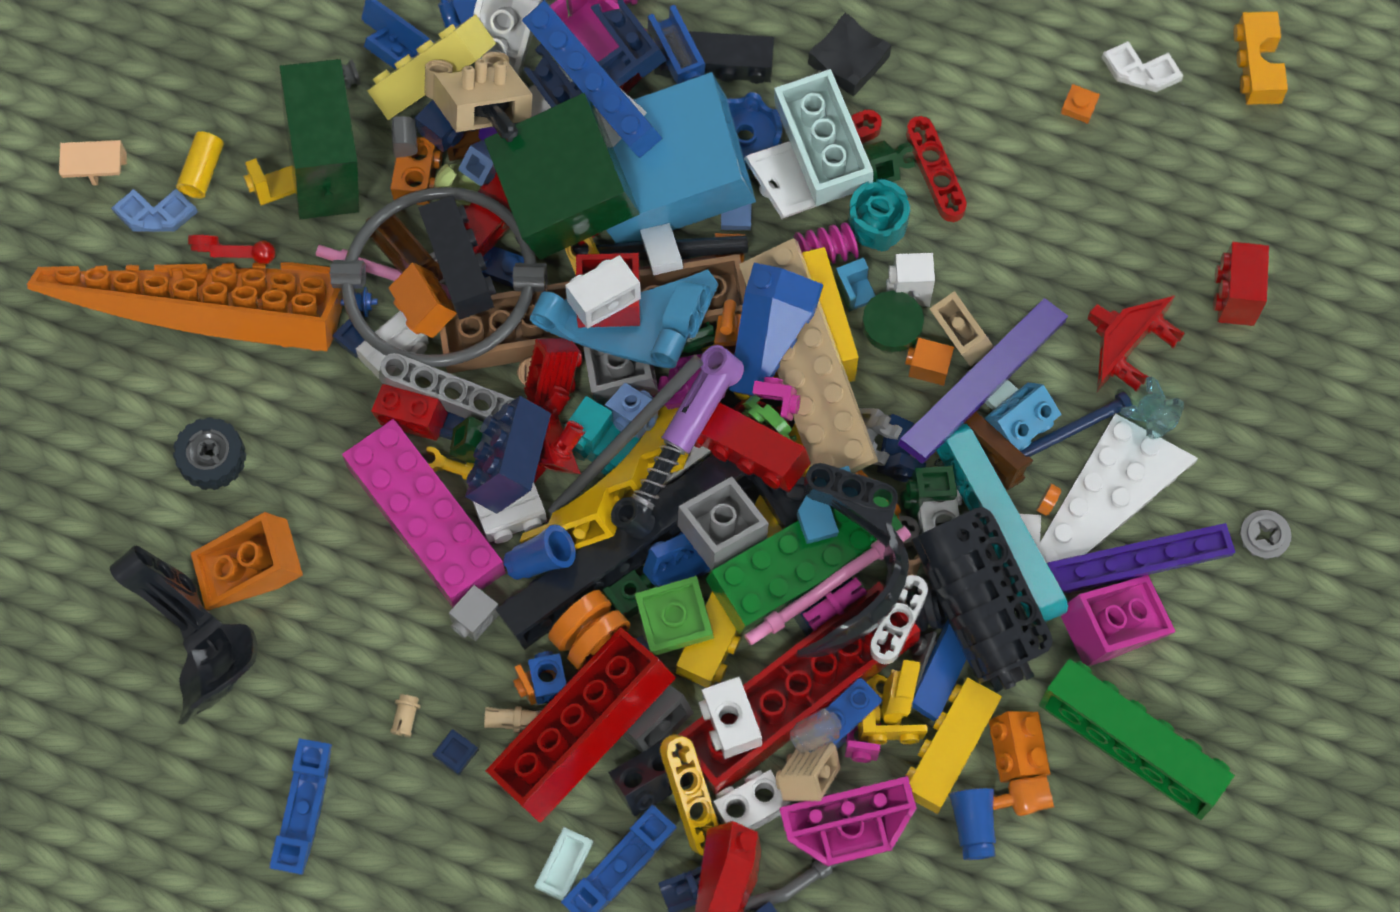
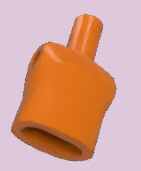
[993,774,1054,816]

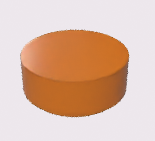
[1036,483,1062,516]

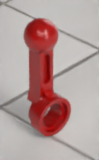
[188,235,276,265]

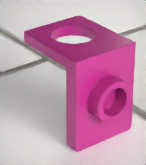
[845,722,881,763]

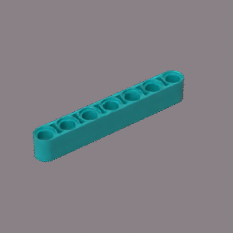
[936,423,1068,625]

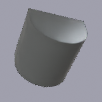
[392,116,418,158]

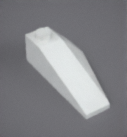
[474,0,543,76]

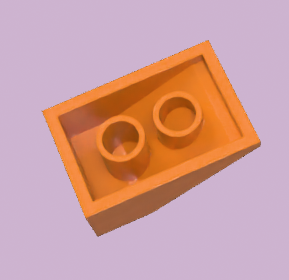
[190,512,303,610]

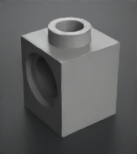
[449,585,499,642]

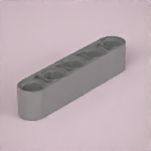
[379,353,515,422]

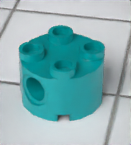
[848,179,910,252]

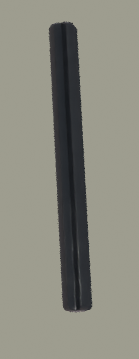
[572,235,749,260]

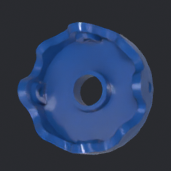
[727,92,783,170]

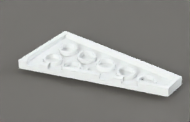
[1040,413,1198,563]

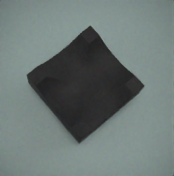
[808,12,892,97]

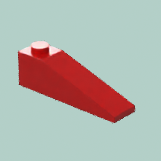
[695,821,761,912]

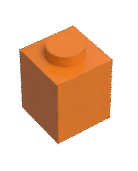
[905,337,954,386]

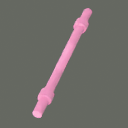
[744,526,911,646]

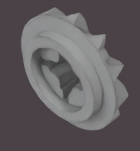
[1239,510,1291,560]

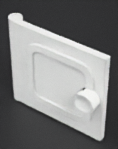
[744,141,843,219]

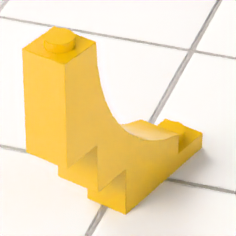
[520,406,688,550]

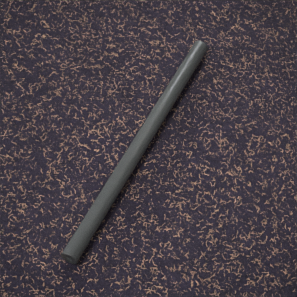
[548,355,704,514]

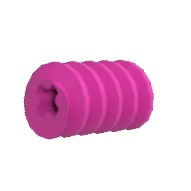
[793,222,859,264]

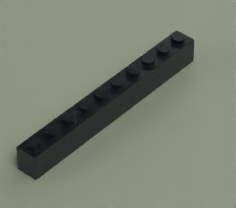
[496,453,756,650]

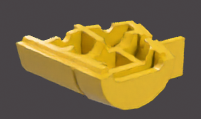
[880,660,921,725]

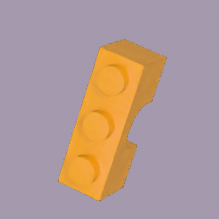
[1234,11,1288,105]

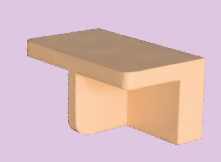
[59,140,127,185]

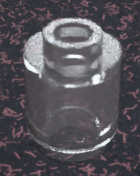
[790,709,841,753]

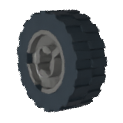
[173,417,246,490]

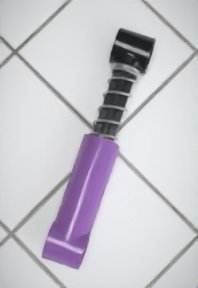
[611,345,744,539]

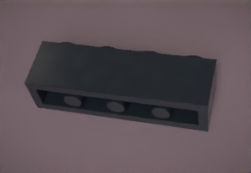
[654,31,774,84]
[418,195,496,320]

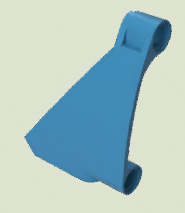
[530,269,718,368]

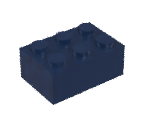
[465,396,551,514]

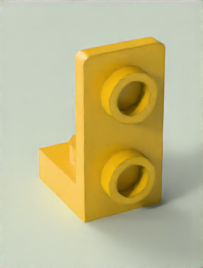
[858,706,928,745]

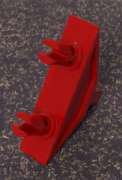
[1087,295,1185,393]
[527,386,585,483]

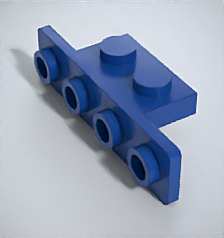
[361,0,435,70]

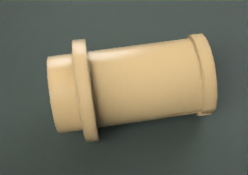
[390,694,421,737]

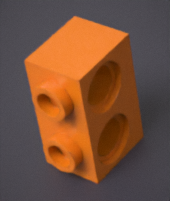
[390,137,443,205]

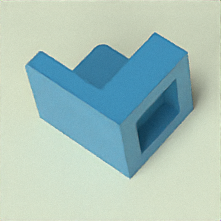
[835,258,875,311]

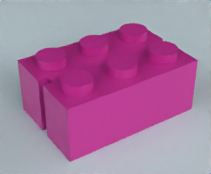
[550,0,647,62]

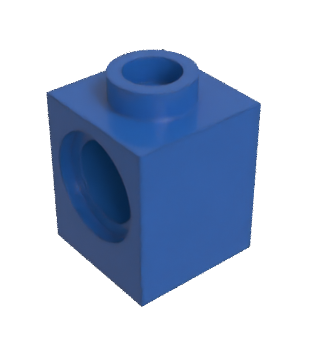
[528,651,566,705]

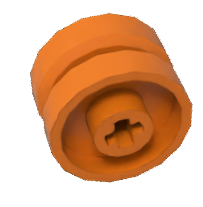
[548,590,631,671]

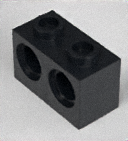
[608,741,691,817]

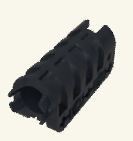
[911,507,1053,693]

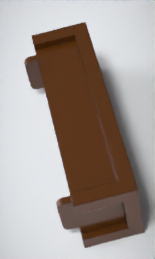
[366,214,443,281]
[964,411,1033,491]

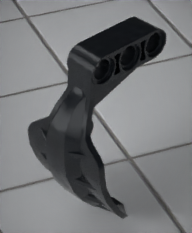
[796,463,909,657]
[109,545,257,725]

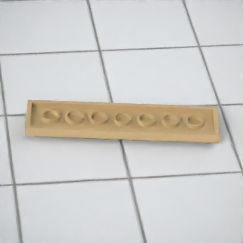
[739,238,878,479]

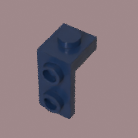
[877,414,927,482]

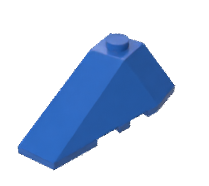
[729,262,823,396]

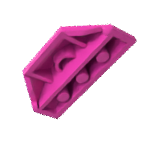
[779,776,916,867]

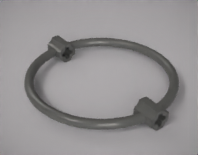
[330,187,548,367]

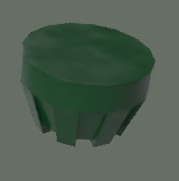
[862,290,924,354]

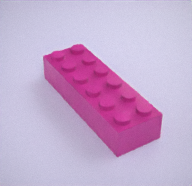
[342,419,506,608]

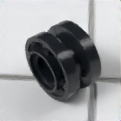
[906,585,946,632]

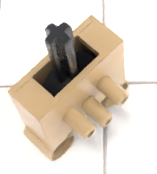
[424,52,532,142]

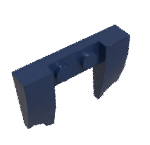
[524,0,666,108]

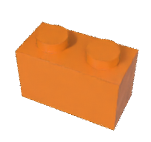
[389,262,457,338]

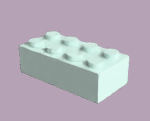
[774,69,873,206]

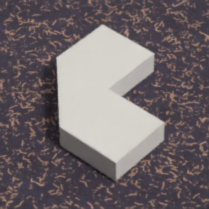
[1102,41,1183,92]

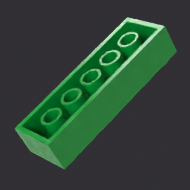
[706,478,903,634]
[1039,659,1235,821]

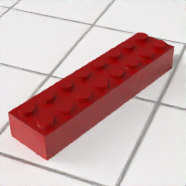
[676,582,920,796]

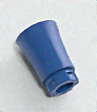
[504,525,576,580]
[948,788,996,860]

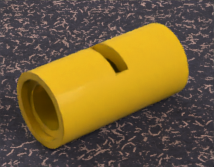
[176,131,224,199]

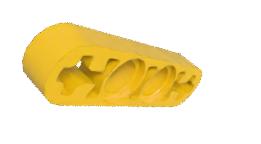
[660,734,718,856]

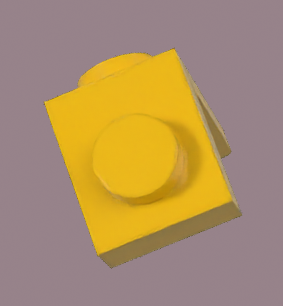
[243,158,295,206]

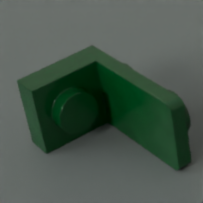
[900,466,957,519]

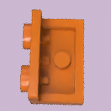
[989,711,1051,783]

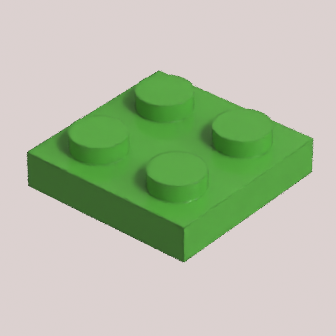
[635,576,714,656]

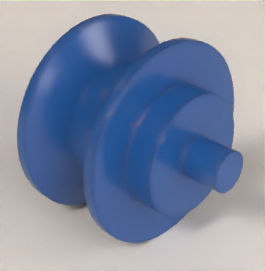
[341,286,378,317]

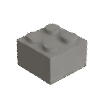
[583,346,659,407]
[678,477,768,570]

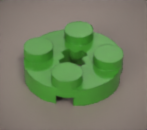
[741,395,797,441]

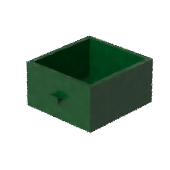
[279,59,359,220]
[484,93,640,260]

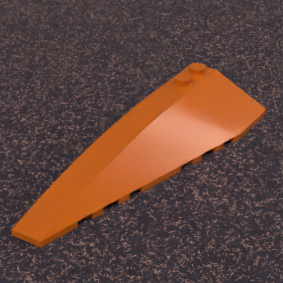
[27,262,343,352]

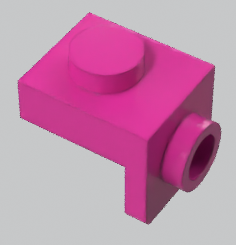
[752,377,800,421]

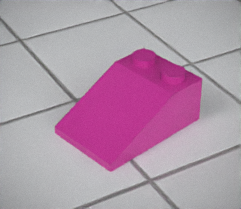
[1061,575,1176,666]

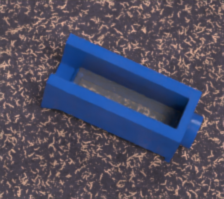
[648,5,705,85]

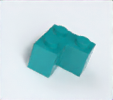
[565,396,640,475]

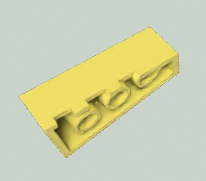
[367,14,496,120]

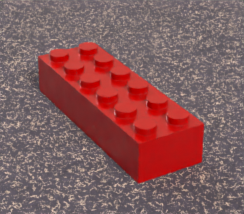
[485,627,676,823]

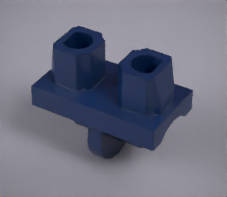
[658,866,702,912]

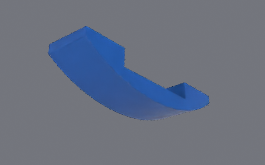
[269,738,332,875]
[561,804,677,912]

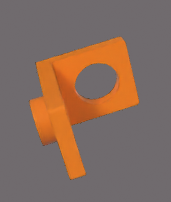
[513,664,557,706]

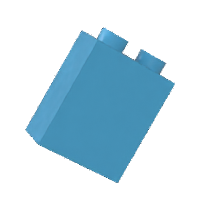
[606,72,756,243]

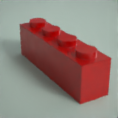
[694,402,811,492]

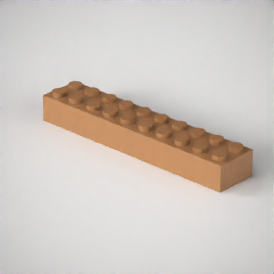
[440,254,746,374]

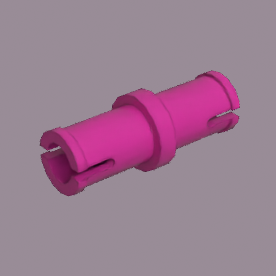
[802,577,867,631]

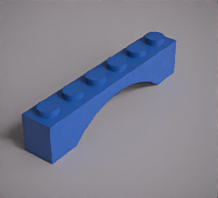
[522,0,662,158]

